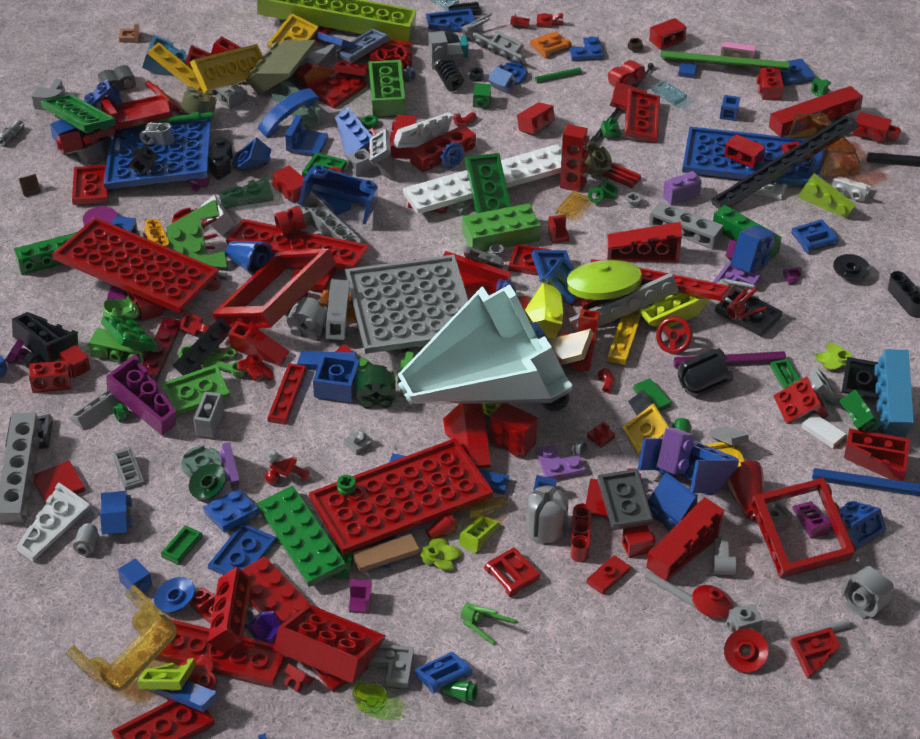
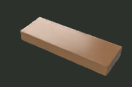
[352,534,419,573]

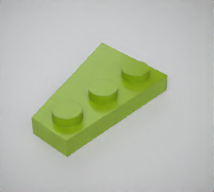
[797,173,856,218]

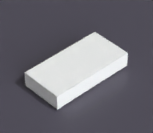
[802,413,846,448]

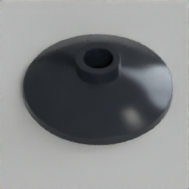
[833,254,870,280]

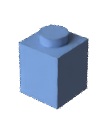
[488,67,517,94]

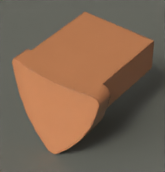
[119,24,141,43]

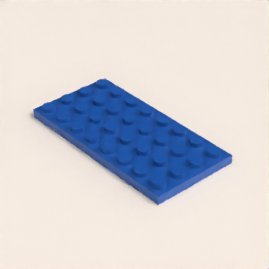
[682,126,823,186]

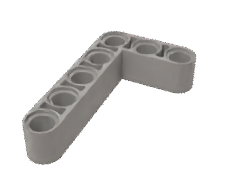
[284,199,361,243]

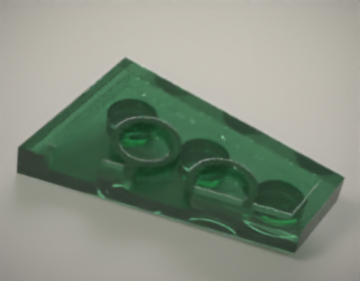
[219,175,274,208]

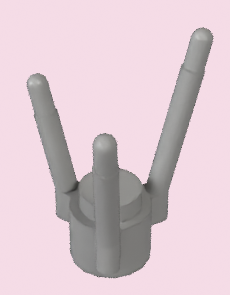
[461,13,495,41]
[718,278,759,304]

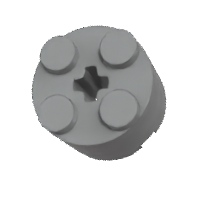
[287,297,328,340]
[841,566,894,618]

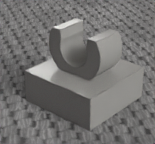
[344,428,372,455]

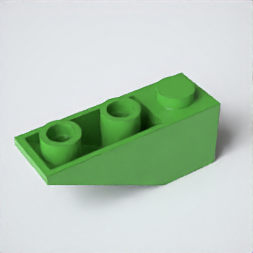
[88,328,144,365]

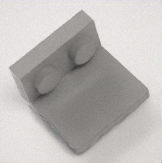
[369,129,394,180]

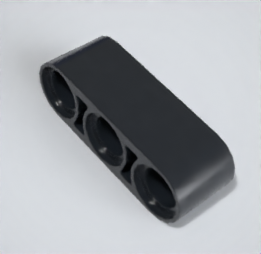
[888,271,920,318]

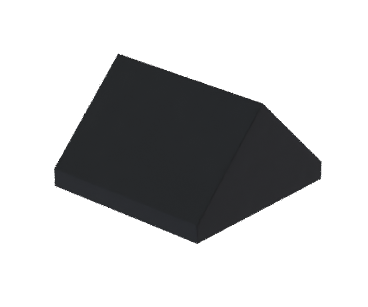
[841,357,879,399]

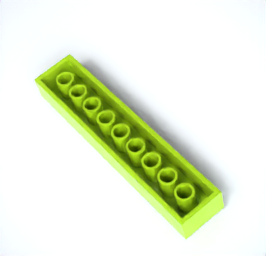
[257,0,417,42]

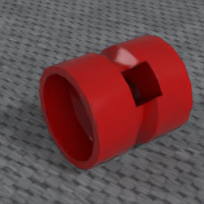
[274,206,306,236]

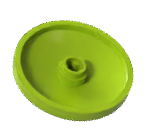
[567,260,642,300]

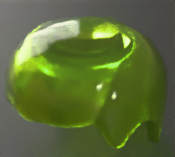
[352,681,388,713]

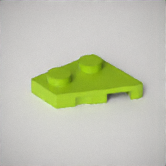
[137,658,196,691]

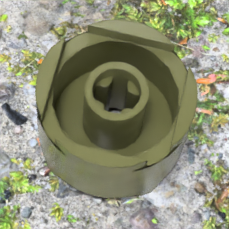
[180,87,217,115]

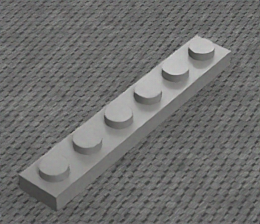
[569,273,679,333]

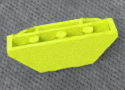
[640,292,711,328]

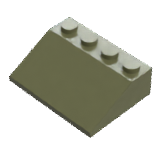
[246,40,317,95]

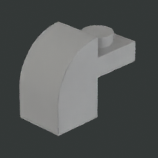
[32,79,65,110]

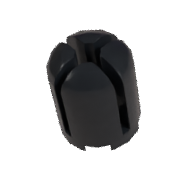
[678,348,733,397]

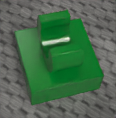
[811,77,831,97]
[601,118,621,139]

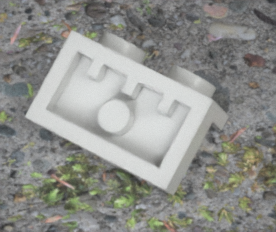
[832,176,871,202]

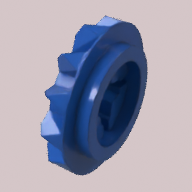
[440,142,464,168]

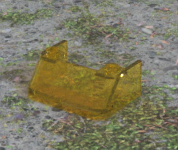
[65,585,177,692]

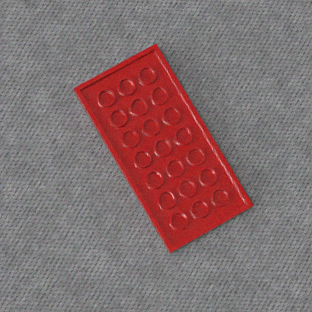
[53,217,219,314]
[309,438,493,555]

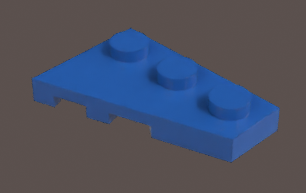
[425,8,478,32]

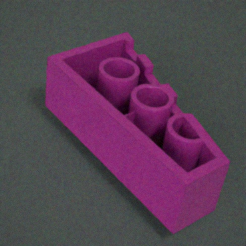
[106,354,176,436]

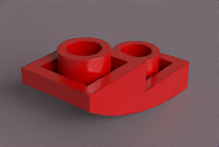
[190,586,215,624]

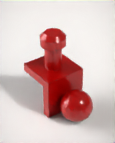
[265,455,310,485]

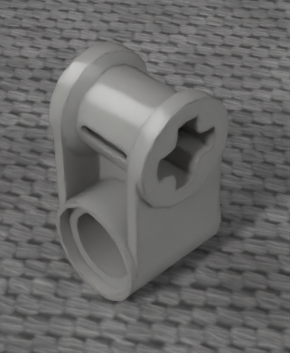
[140,122,175,146]

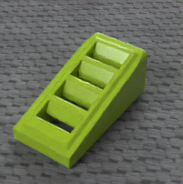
[459,515,500,554]

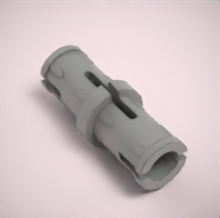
[0,119,24,146]

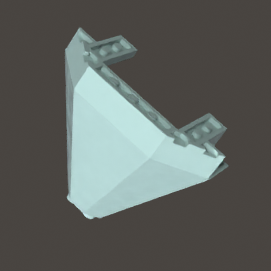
[398,285,573,405]

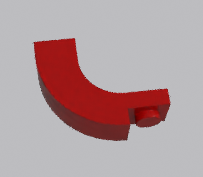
[570,309,600,371]

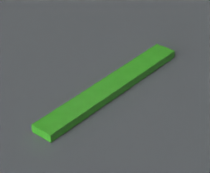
[661,51,790,71]

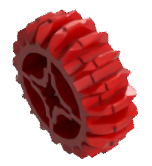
[370,43,413,73]

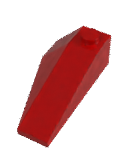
[443,403,491,469]

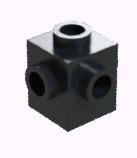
[128,144,158,176]

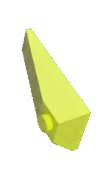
[524,282,563,339]

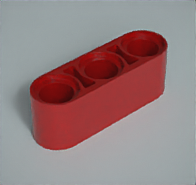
[570,503,592,562]

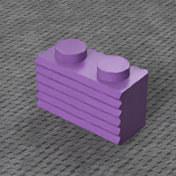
[663,171,702,205]
[656,428,695,474]

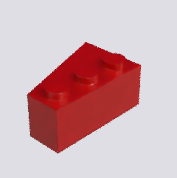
[844,428,910,481]

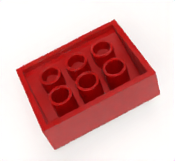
[273,604,386,683]

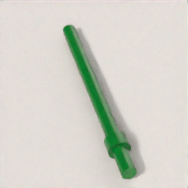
[122,112,214,129]

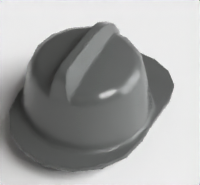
[66,140,106,164]

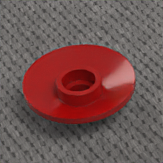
[692,585,734,619]
[724,628,769,673]

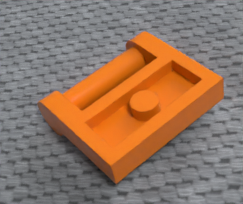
[530,31,572,58]

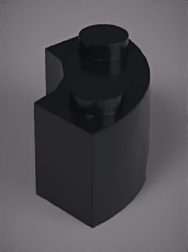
[209,135,233,180]

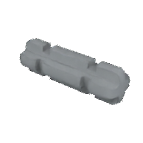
[264,449,279,463]

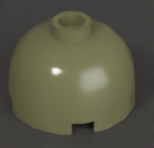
[586,141,612,176]

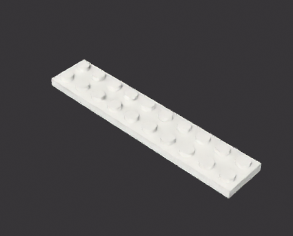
[403,144,562,214]

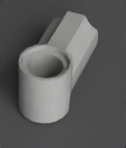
[713,535,736,576]

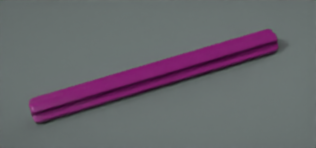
[673,351,786,368]

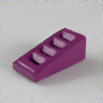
[792,501,831,539]

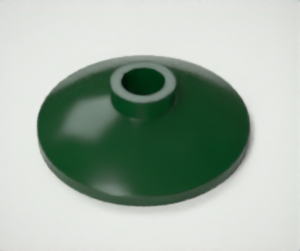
[189,463,227,500]

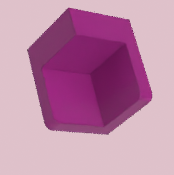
[348,579,372,614]

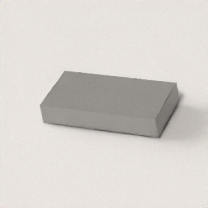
[710,426,749,446]

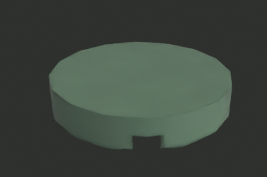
[181,446,222,478]

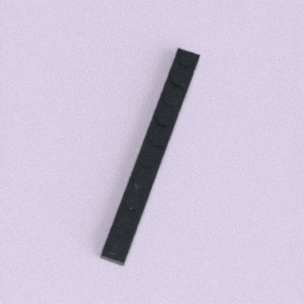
[711,115,858,209]

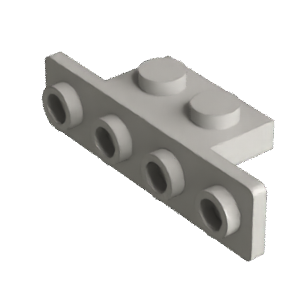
[473,31,527,66]

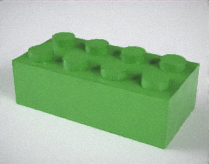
[369,60,406,116]
[462,203,541,252]

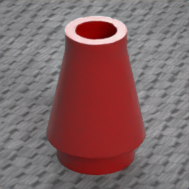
[426,514,458,540]

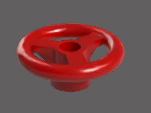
[656,317,693,354]

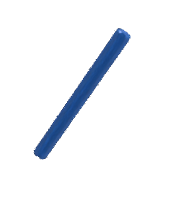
[812,468,920,496]

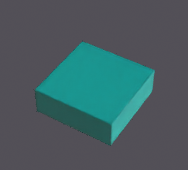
[460,36,468,58]

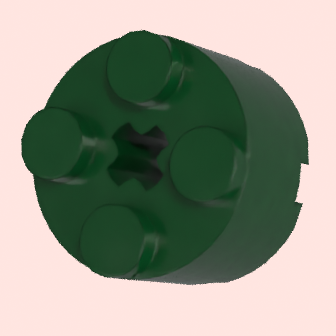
[357,365,396,408]

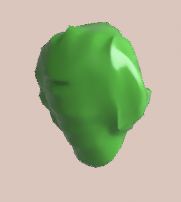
[103,296,139,321]

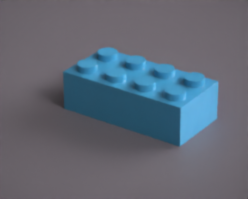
[875,349,914,437]

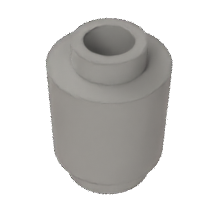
[73,524,99,555]

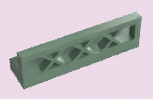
[272,79,322,130]

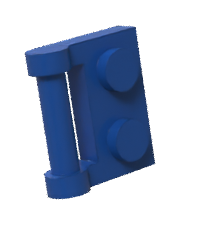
[791,219,839,253]
[544,257,577,304]
[414,651,473,694]

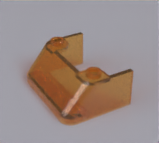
[787,113,862,176]

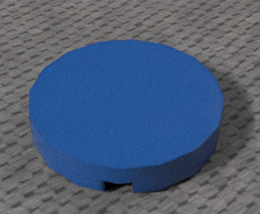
[498,62,527,85]

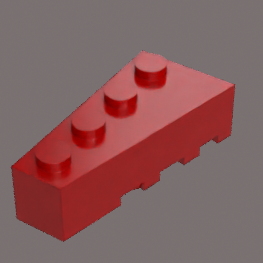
[607,222,682,262]
[646,497,724,581]

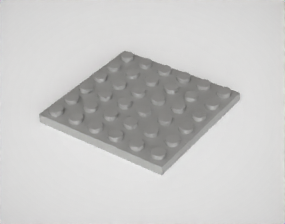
[345,255,468,354]

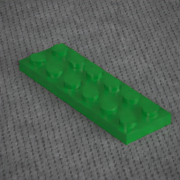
[41,94,116,133]
[256,485,347,587]

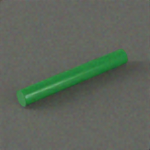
[535,67,582,83]

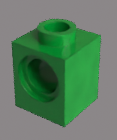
[473,83,491,108]

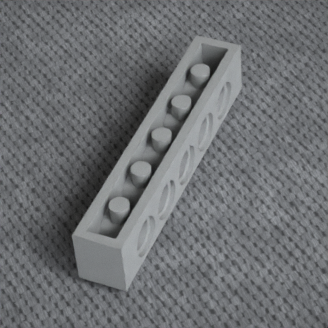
[0,412,42,524]

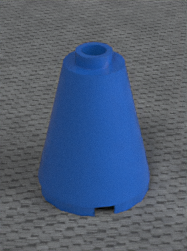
[226,241,275,275]

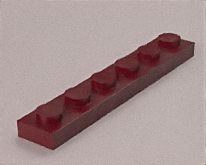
[142,317,182,382]

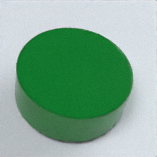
[361,115,378,129]

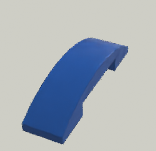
[258,88,319,138]

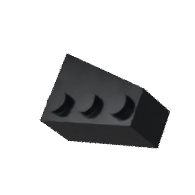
[12,312,78,362]

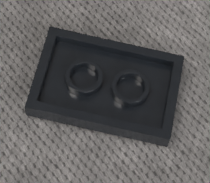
[715,287,783,336]

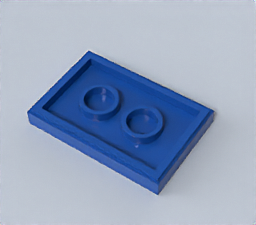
[207,523,277,575]

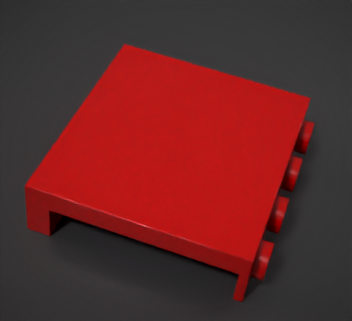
[100,85,175,130]
[443,251,511,301]

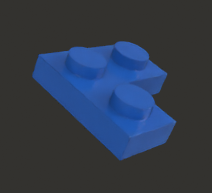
[570,36,603,61]

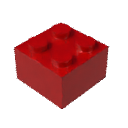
[490,403,538,458]

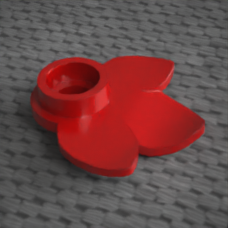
[237,355,274,381]
[179,655,217,690]

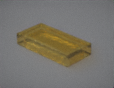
[556,191,589,220]

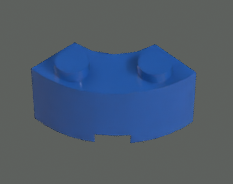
[100,491,132,535]

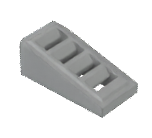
[112,447,144,490]

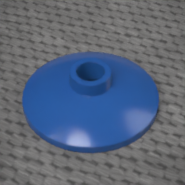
[154,577,195,614]

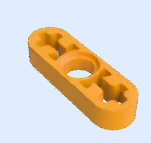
[144,219,169,247]

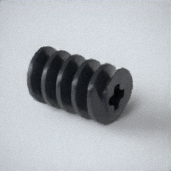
[435,59,464,92]

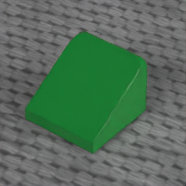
[595,179,618,199]

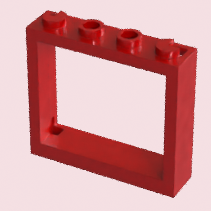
[750,477,855,578]

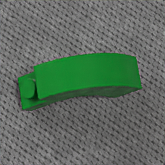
[839,390,881,432]

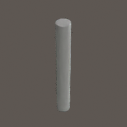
[645,571,696,608]
[788,619,851,642]

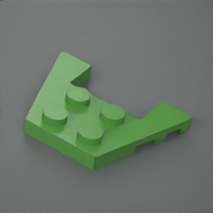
[166,200,229,269]

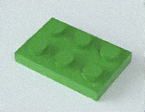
[162,364,230,416]

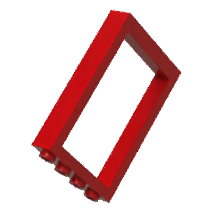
[212,248,337,328]

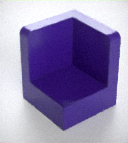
[246,611,283,643]

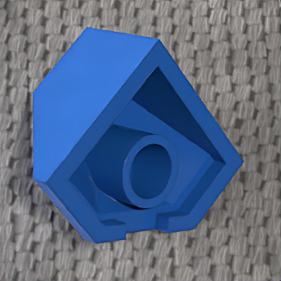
[232,137,272,169]

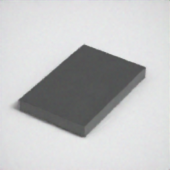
[597,469,653,531]

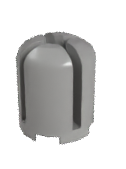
[526,485,568,545]

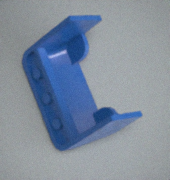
[299,165,378,224]
[638,438,739,495]

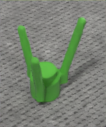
[461,603,517,645]

